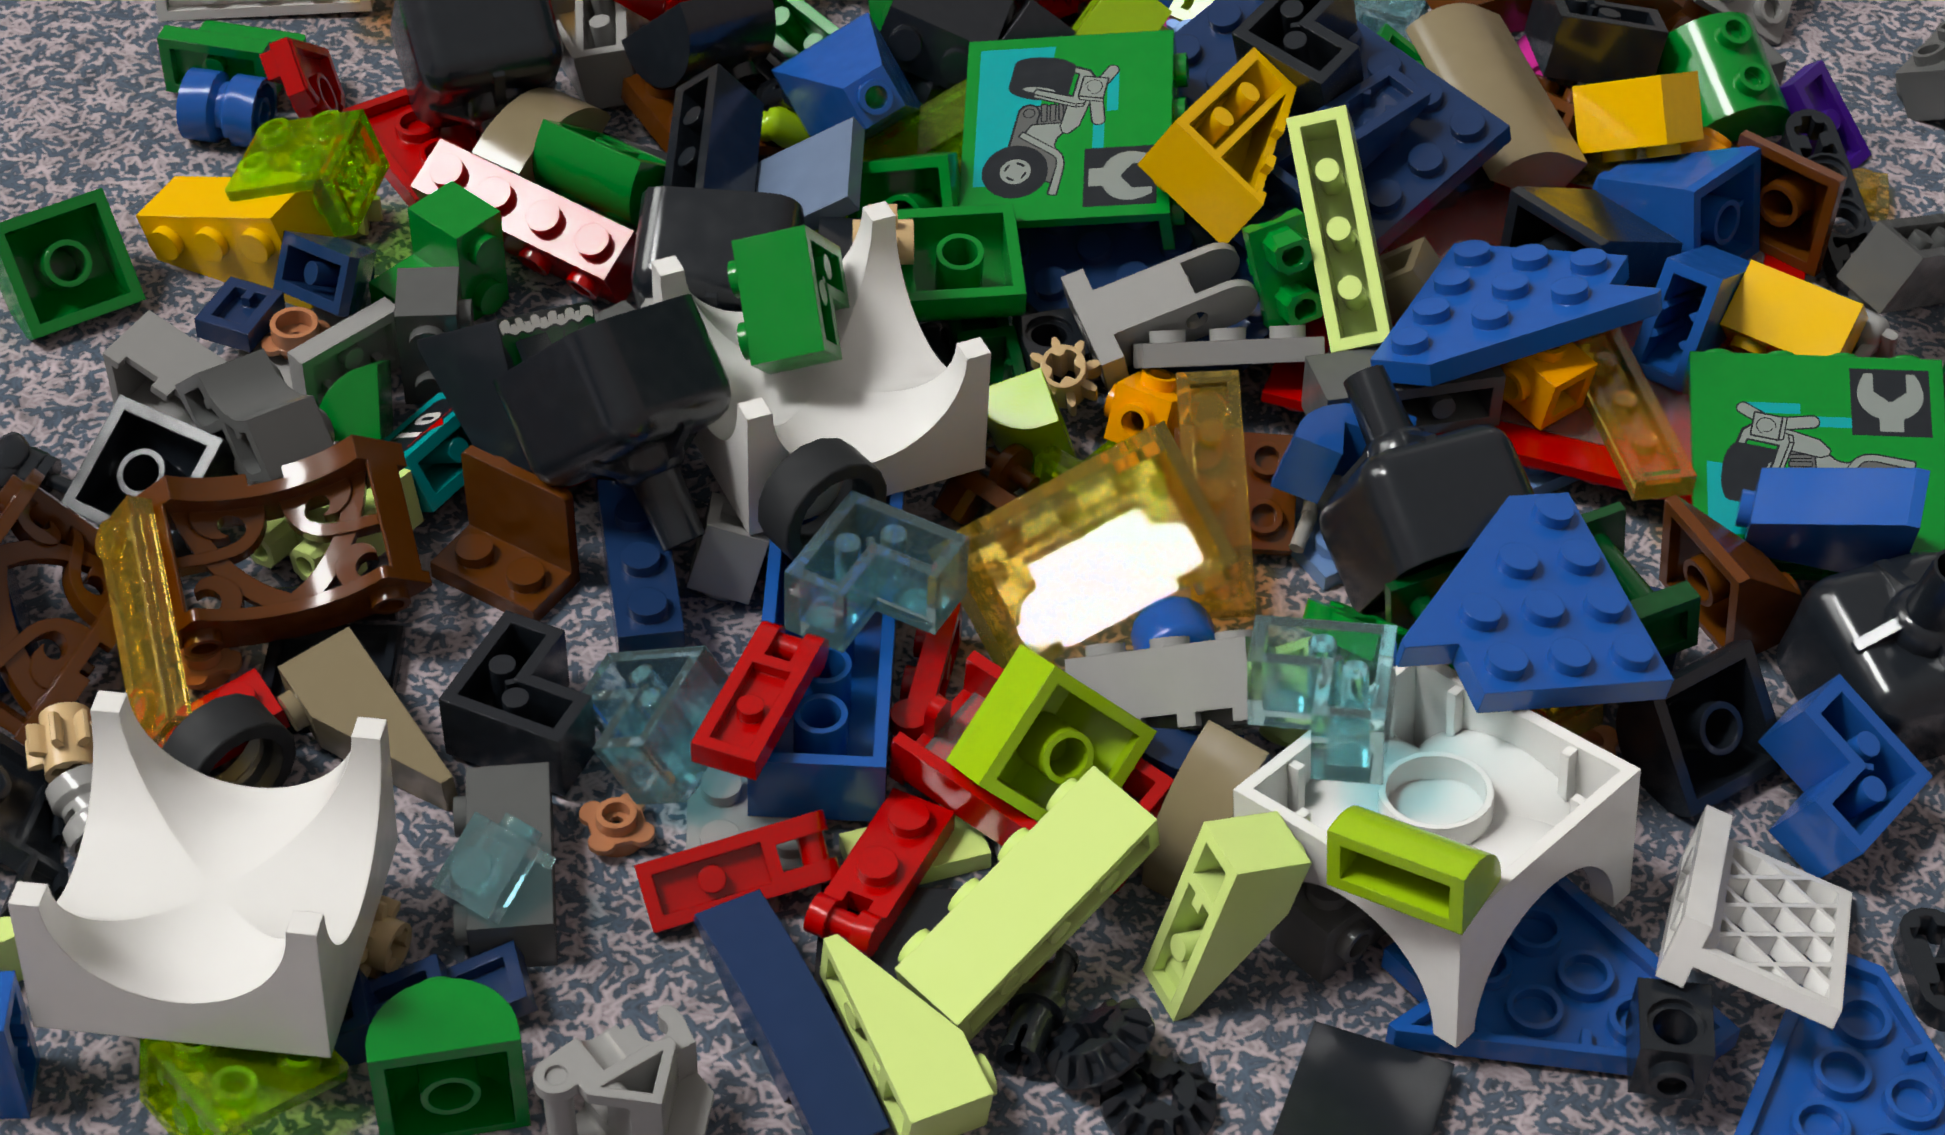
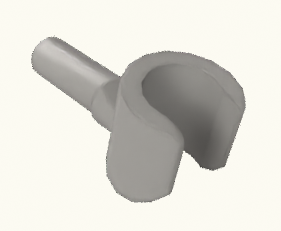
[1289,474,1341,553]

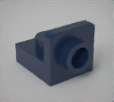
[194,276,286,353]

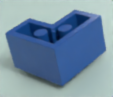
[1758,674,1933,878]

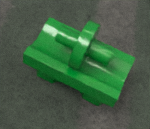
[1241,208,1323,329]

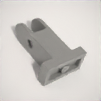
[1060,242,1259,393]

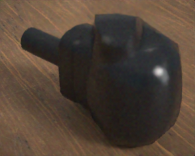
[0,432,73,494]

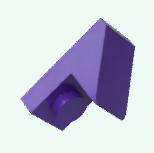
[1776,60,1872,172]

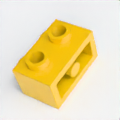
[1572,71,1704,163]
[1720,259,1868,356]

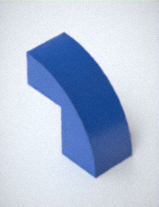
[1270,403,1417,504]

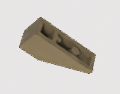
[277,627,458,811]

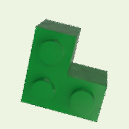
[369,181,509,322]
[727,225,850,374]

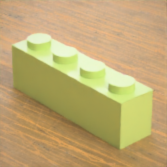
[1286,105,1393,353]
[894,765,1160,1042]

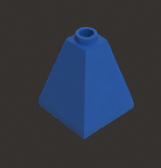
[771,12,924,147]
[1593,146,1761,260]

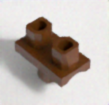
[934,443,1055,556]

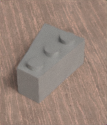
[103,310,284,485]

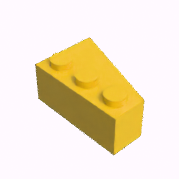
[1137,47,1297,243]
[136,176,336,309]

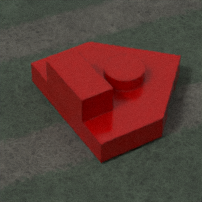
[259,37,345,151]

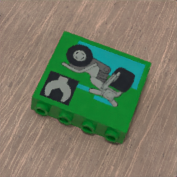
[958,30,1189,250]
[1682,348,1945,581]

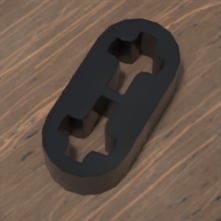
[1893,907,1945,1032]

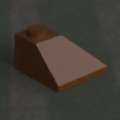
[1737,130,1847,277]
[1659,494,1802,655]

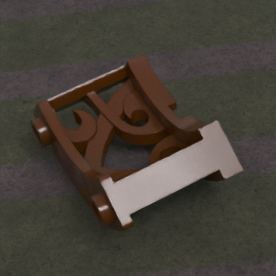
[125,434,432,657]
[0,468,151,746]

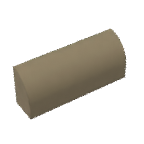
[1405,3,1588,188]

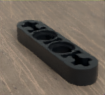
[1780,109,1873,297]

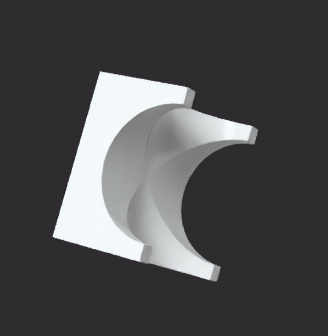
[651,201,991,536]
[1233,662,1641,1048]
[8,690,398,1058]

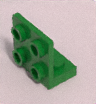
[157,20,306,96]

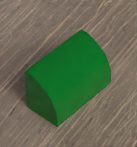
[319,360,393,441]

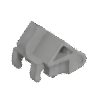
[533,1005,714,1135]

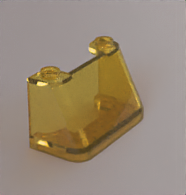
[931,419,1239,669]

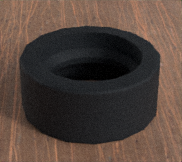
[758,438,887,568]
[162,693,296,788]

